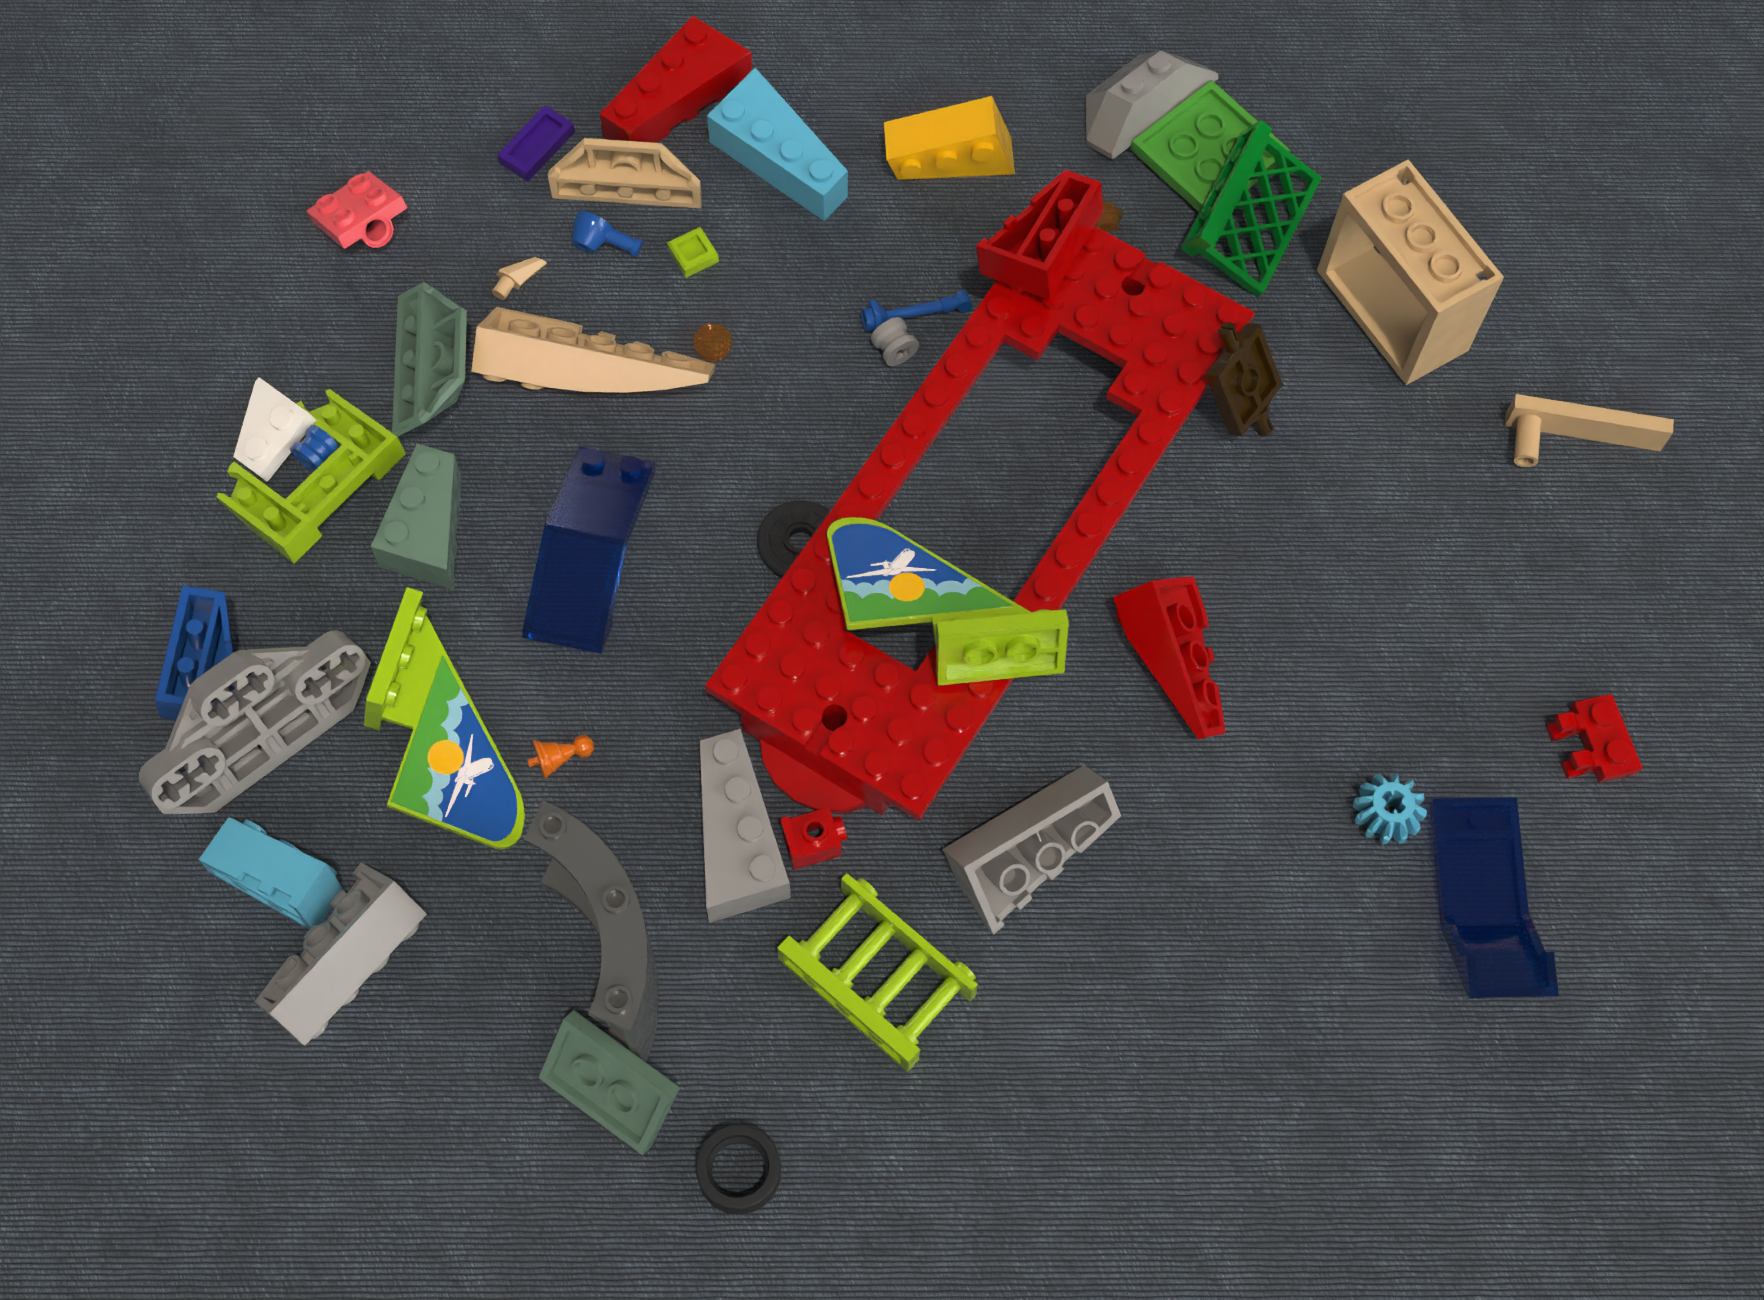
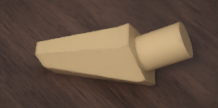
[492,257,547,300]

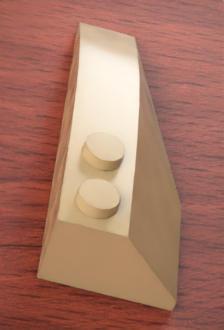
[471,307,715,393]

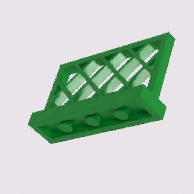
[1180,120,1322,297]

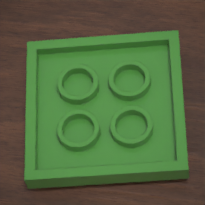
[1130,80,1290,212]

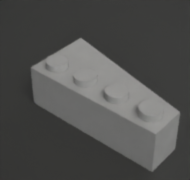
[700,729,791,923]

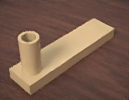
[1505,394,1674,467]

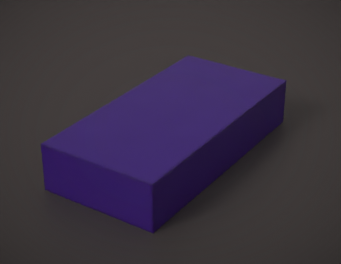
[497,105,575,182]

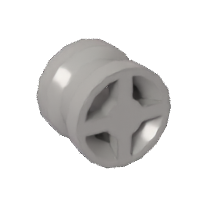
[871,317,919,366]

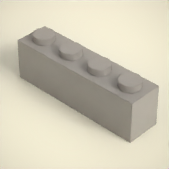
[943,765,1121,935]
[254,862,427,1046]

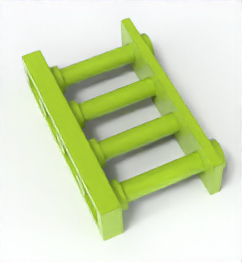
[777,873,978,1072]

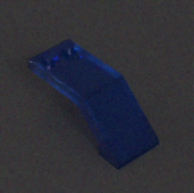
[522,447,655,654]
[1429,797,1559,999]

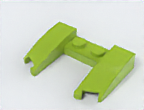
[217,389,406,564]

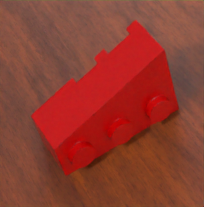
[976,170,1104,299]

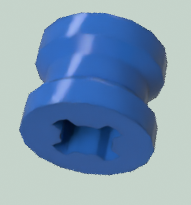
[290,425,340,473]

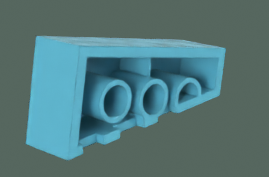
[707,68,848,221]

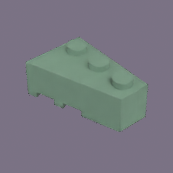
[371,443,462,590]

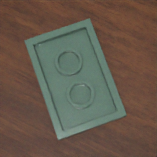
[538,1010,680,1155]

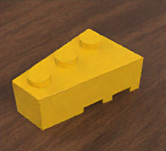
[884,96,1015,180]

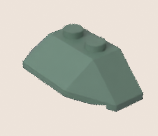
[392,282,467,436]

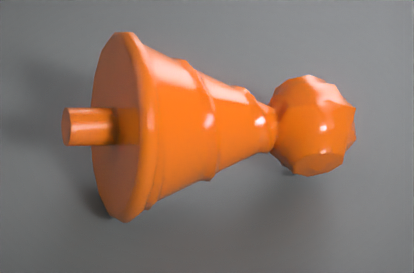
[527,735,594,780]

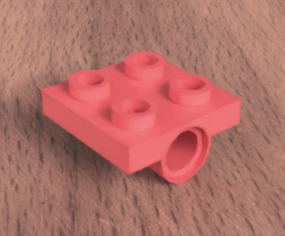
[306,171,407,249]

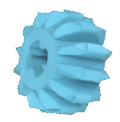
[1353,773,1427,845]

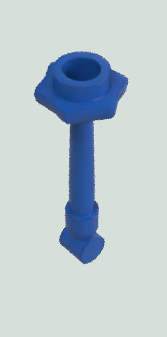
[861,291,973,333]

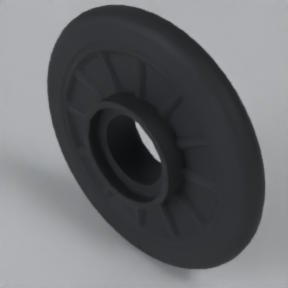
[757,500,830,577]

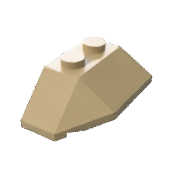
[548,138,702,208]

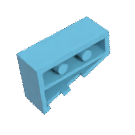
[199,817,344,929]

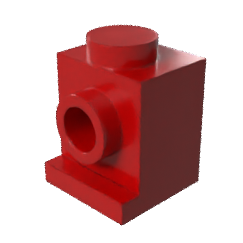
[780,807,847,870]

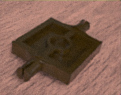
[1205,322,1283,437]

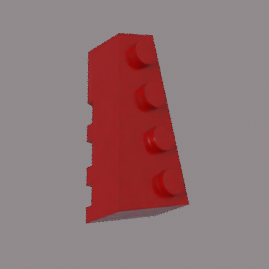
[600,16,752,143]

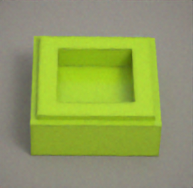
[667,227,719,278]

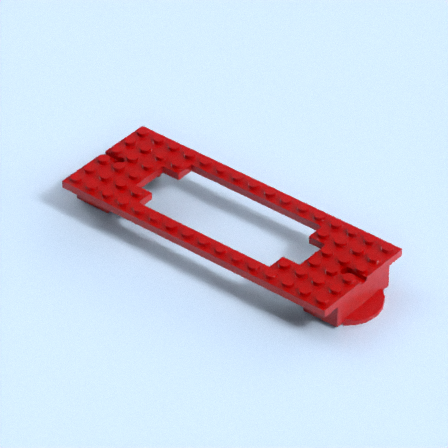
[705,226,1255,821]

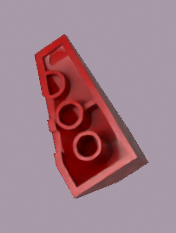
[1113,576,1226,740]

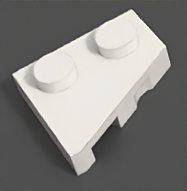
[233,377,317,482]

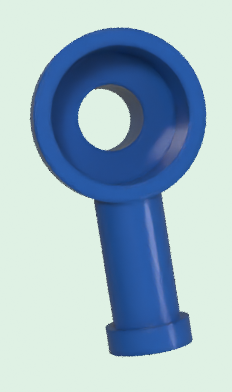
[572,211,644,258]

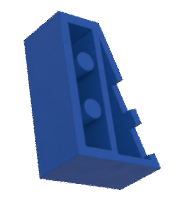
[155,585,235,720]

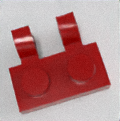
[1546,694,1643,783]

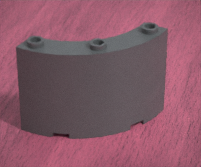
[523,800,659,1062]

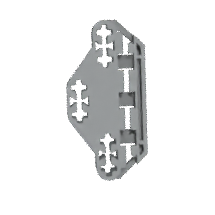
[139,630,371,814]

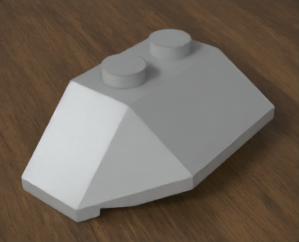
[1086,50,1219,160]

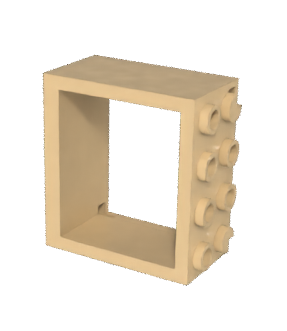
[1317,159,1504,385]

